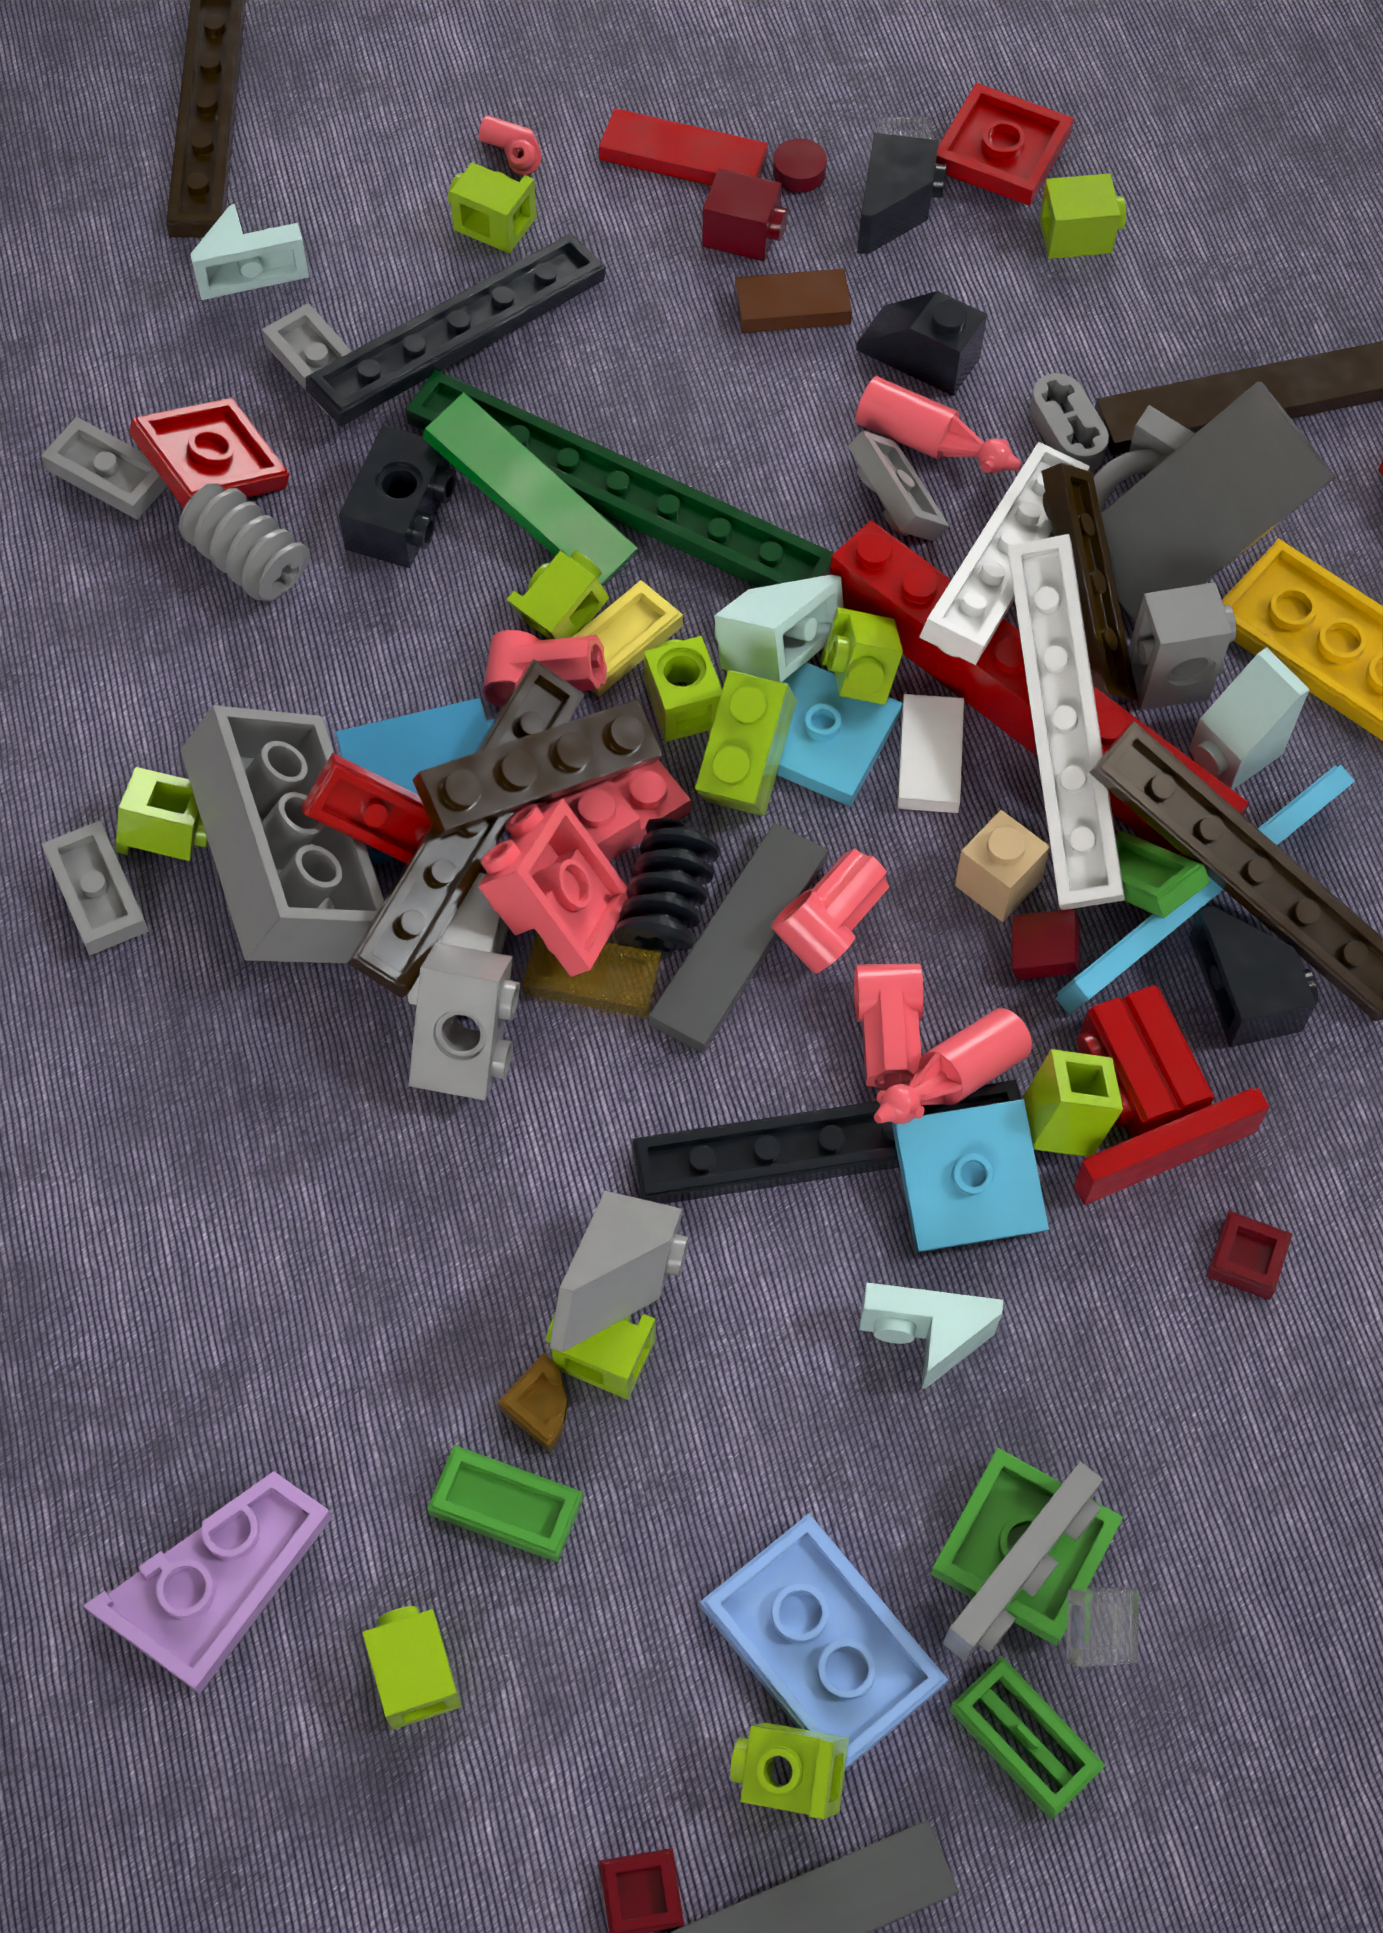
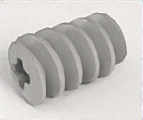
[178,483,310,602]

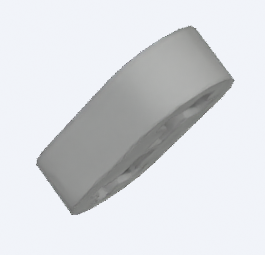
[1029,373,1109,472]

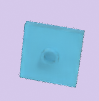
[777,662,903,807]
[892,1099,1049,1253]

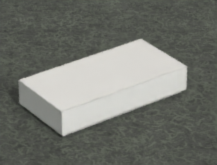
[897,694,964,813]

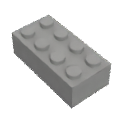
[180,705,384,963]

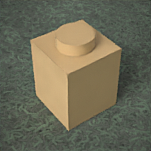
[955,810,1050,922]

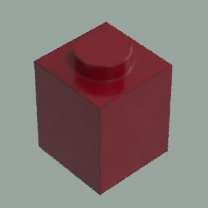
[702,168,788,262]

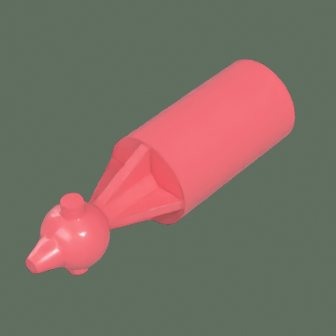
[855,376,1023,473]
[874,1008,1032,1124]

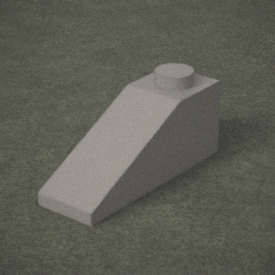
[549,1191,689,1352]

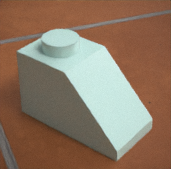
[714,575,844,682]
[1189,647,1310,790]

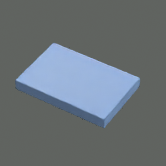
[700,1513,948,1771]

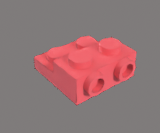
[536,759,691,862]
[478,798,628,977]

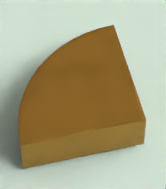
[498,1353,567,1453]

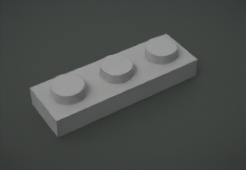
[942,1461,1103,1662]

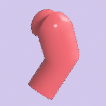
[479,115,542,175]

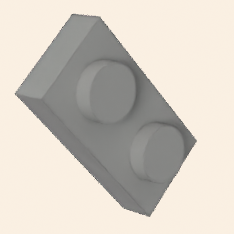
[262,303,352,415]
[41,416,167,520]
[847,430,949,542]
[41,820,149,956]

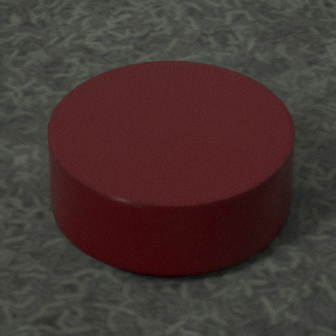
[773,138,827,193]

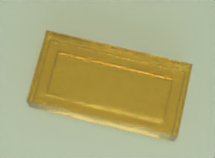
[523,933,661,1018]

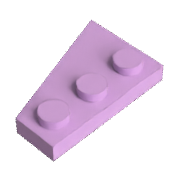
[83,1471,332,1694]

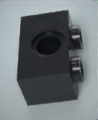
[339,425,456,568]

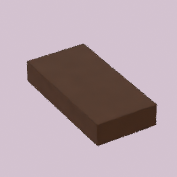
[735,268,852,333]

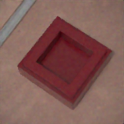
[1012,908,1080,981]
[1205,1211,1293,1300]
[599,1848,684,1933]

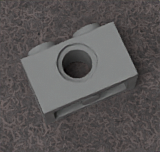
[1128,582,1236,711]
[408,942,520,1101]

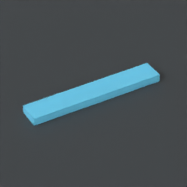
[1055,765,1355,1015]

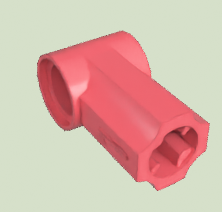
[482,630,607,708]
[771,848,889,974]
[854,963,923,1091]

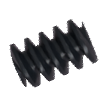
[614,818,720,959]

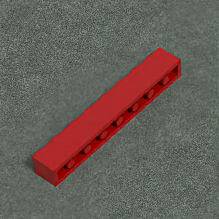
[830,520,1249,858]

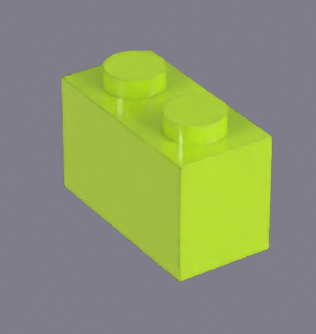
[695,670,797,817]

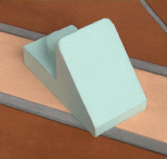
[190,204,309,300]
[859,1283,1003,1389]

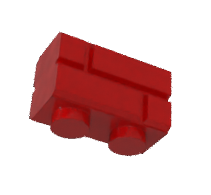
[1077,985,1214,1138]

